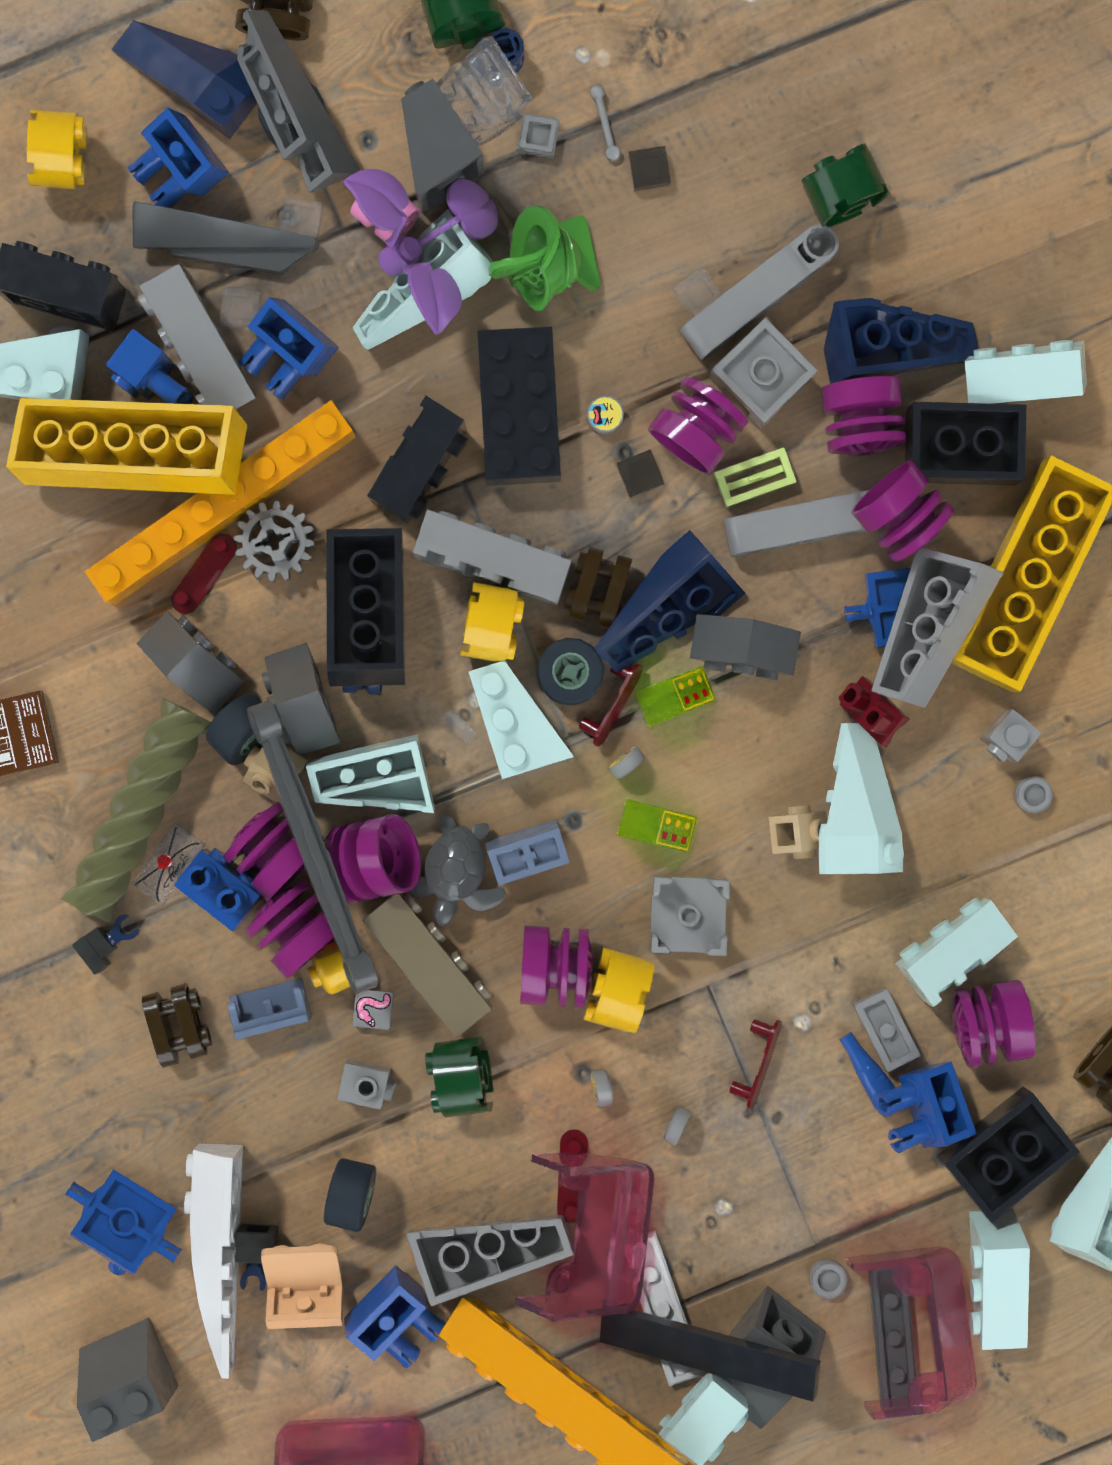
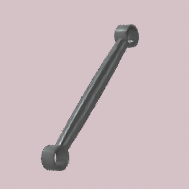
[247,700,378,994]

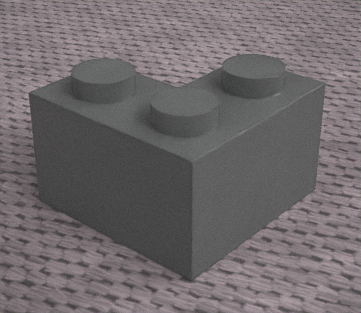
[136,611,244,714]
[690,614,801,681]
[262,643,340,756]

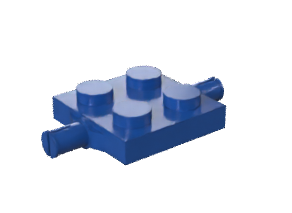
[844,568,911,648]
[65,1169,182,1276]

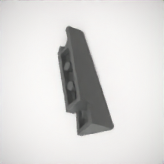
[237,10,360,193]
[132,201,319,275]

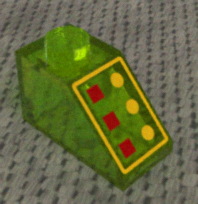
[633,666,716,728]
[617,798,697,853]

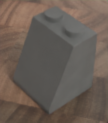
[401,78,485,214]
[703,1286,826,1429]
[77,1317,179,1442]

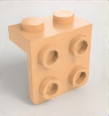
[261,1243,344,1329]

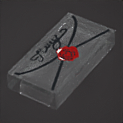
[131,823,206,906]

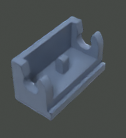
[486,819,570,886]
[227,978,312,1040]

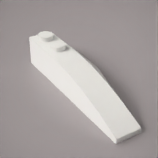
[184,1143,243,1379]

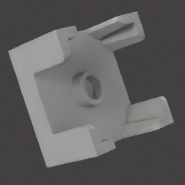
[709,317,818,430]
[649,876,730,956]

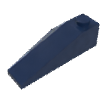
[111,20,257,139]
[823,298,978,384]
[594,530,745,672]

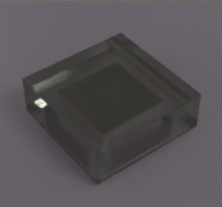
[628,146,671,191]
[616,450,664,499]

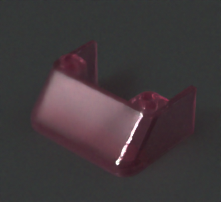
[515,1152,654,1322]
[846,1246,977,1420]
[274,1415,427,1465]

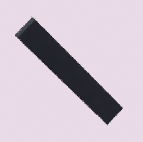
[599,1302,821,1402]

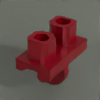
[839,676,910,748]

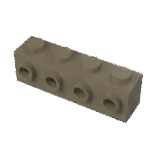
[362,892,493,1038]

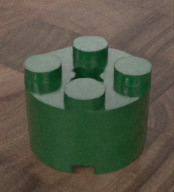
[421,0,505,49]
[801,144,890,227]
[425,1036,493,1118]

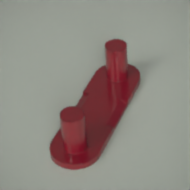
[171,533,237,614]
[579,664,643,747]
[729,1019,782,1109]
[557,1129,588,1223]

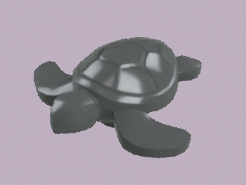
[407,814,506,927]

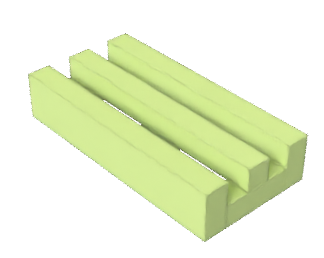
[714,447,797,508]

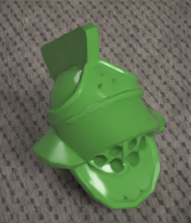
[488,205,601,311]

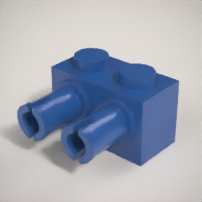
[128,107,229,208]
[238,297,339,400]
[105,329,194,404]
[174,848,262,931]
[876,1061,977,1153]
[344,1265,446,1368]

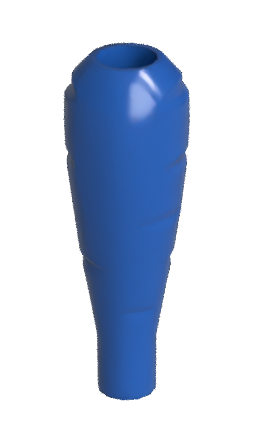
[839,1032,896,1116]

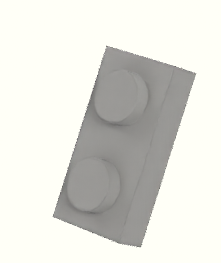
[852,988,921,1073]

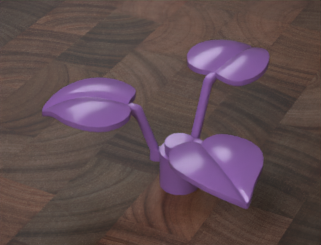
[343,169,498,335]

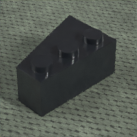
[367,395,468,524]

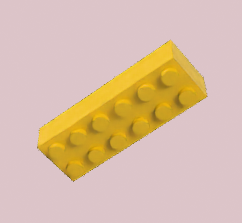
[6,398,247,495]
[951,455,1112,693]

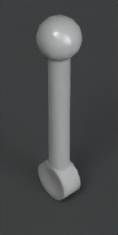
[590,85,620,162]

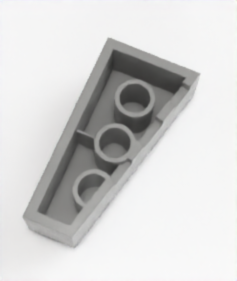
[138,264,256,409]
[413,509,571,606]
[871,548,1004,708]
[406,1215,576,1306]

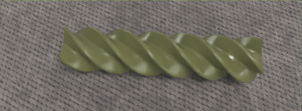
[61,698,211,922]

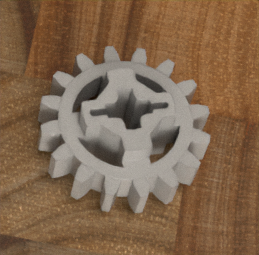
[234,501,316,583]

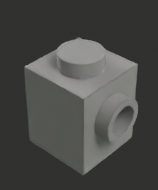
[980,709,1042,763]
[337,1058,396,1110]

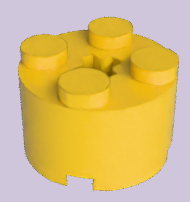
[27,109,87,190]
[460,582,525,663]
[583,947,655,1033]

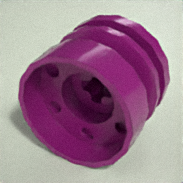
[648,376,748,475]
[821,376,907,456]
[851,460,954,562]
[223,802,305,902]
[324,814,421,903]
[245,879,334,979]
[520,925,593,1008]
[952,980,1036,1068]

